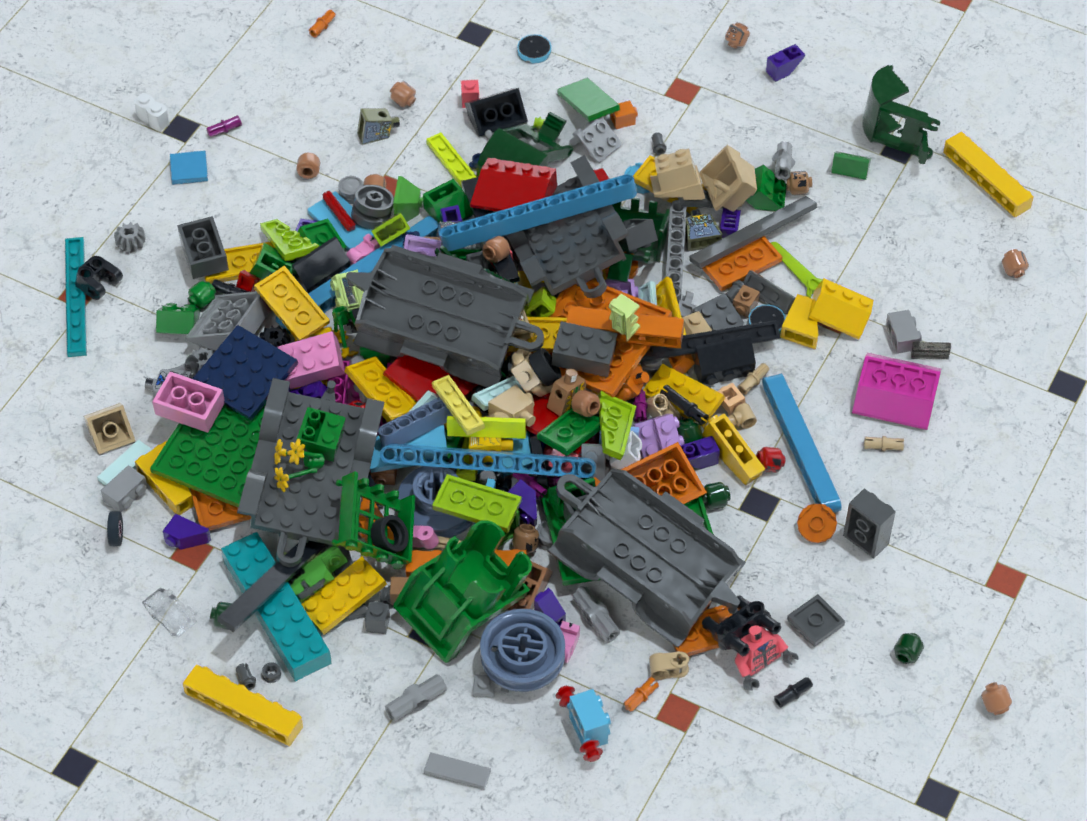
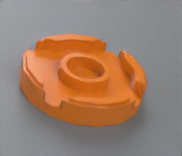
[797,504,837,543]

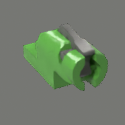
[290,546,348,603]

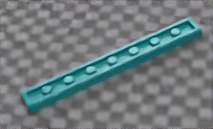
[65,237,87,357]

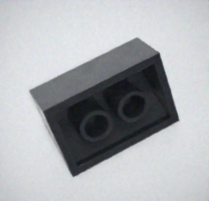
[465,88,528,137]
[292,236,350,294]
[694,334,756,385]

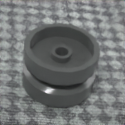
[351,185,394,230]

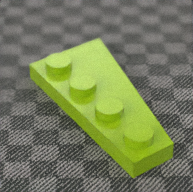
[260,219,319,261]
[598,391,636,461]

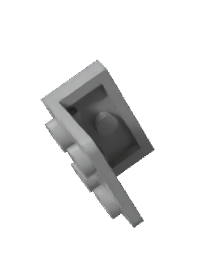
[569,117,621,163]
[581,444,611,481]

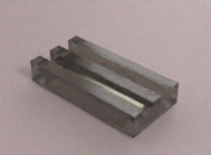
[911,342,951,359]

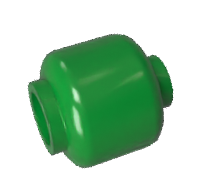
[188,281,216,309]

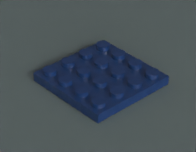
[192,325,298,421]

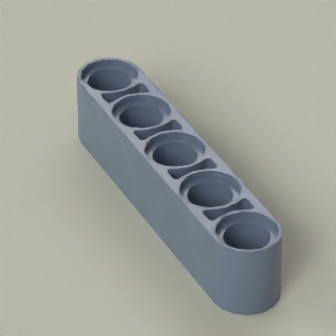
[378,397,453,450]

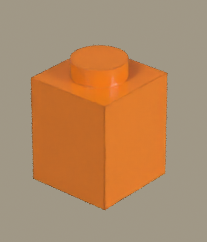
[610,100,638,129]

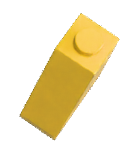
[780,294,818,349]

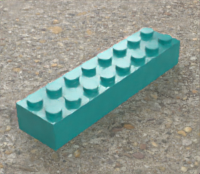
[221,531,332,682]

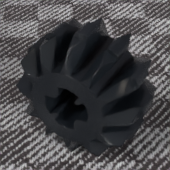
[259,325,291,348]

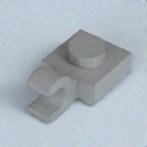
[678,291,696,317]
[473,675,509,698]

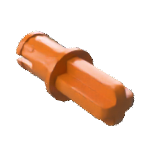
[308,10,336,38]
[624,677,659,712]

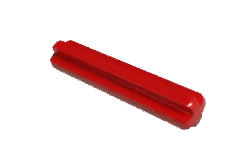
[322,191,356,232]

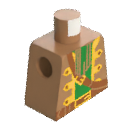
[547,369,586,416]

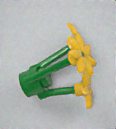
[332,306,359,359]
[274,439,324,492]

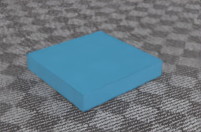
[170,150,208,185]

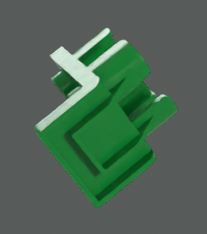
[393,520,532,663]

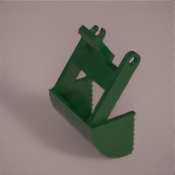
[862,65,940,164]
[477,112,573,177]
[607,198,670,283]

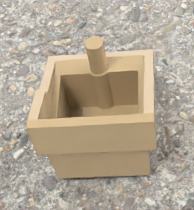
[699,145,757,212]
[650,149,705,201]

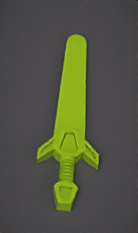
[771,242,830,298]

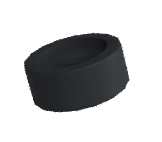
[529,348,562,386]
[371,515,408,554]

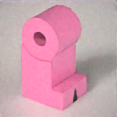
[346,233,380,265]
[412,526,439,550]
[560,621,580,663]

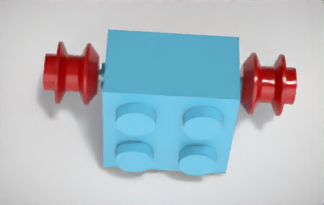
[556,685,611,762]

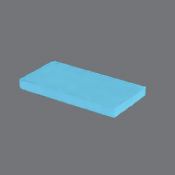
[307,191,380,251]
[370,425,449,473]

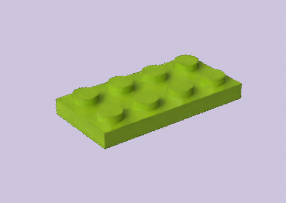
[432,474,522,533]

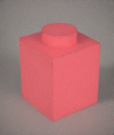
[461,80,479,108]

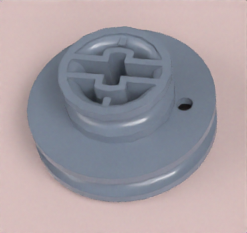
[398,466,473,538]
[480,609,565,692]

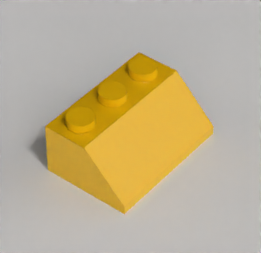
[809,278,874,340]

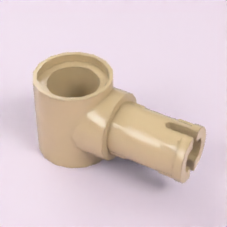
[728,403,757,429]

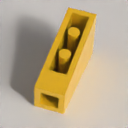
[702,413,765,485]
[135,441,194,515]

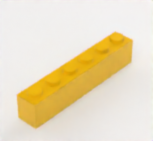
[943,131,1034,218]
[182,664,303,747]

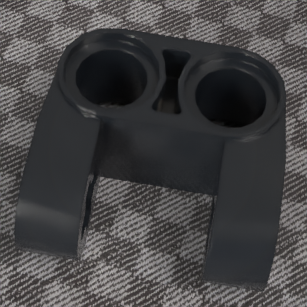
[75,256,123,300]

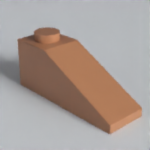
[507,561,553,611]

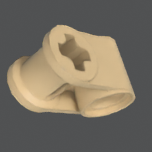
[646,394,681,421]
[649,651,689,680]

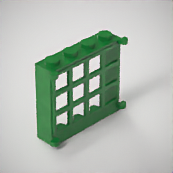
[332,471,415,569]

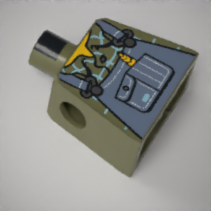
[357,108,400,145]
[685,209,722,251]

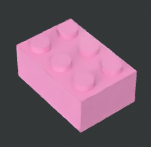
[278,331,345,389]
[152,372,225,433]

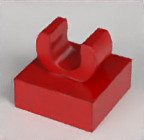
[236,270,260,292]

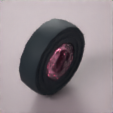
[107,511,123,546]

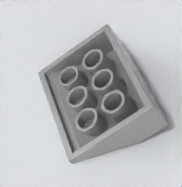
[186,291,271,350]

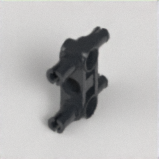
[702,595,781,656]

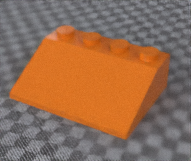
[621,442,707,504]

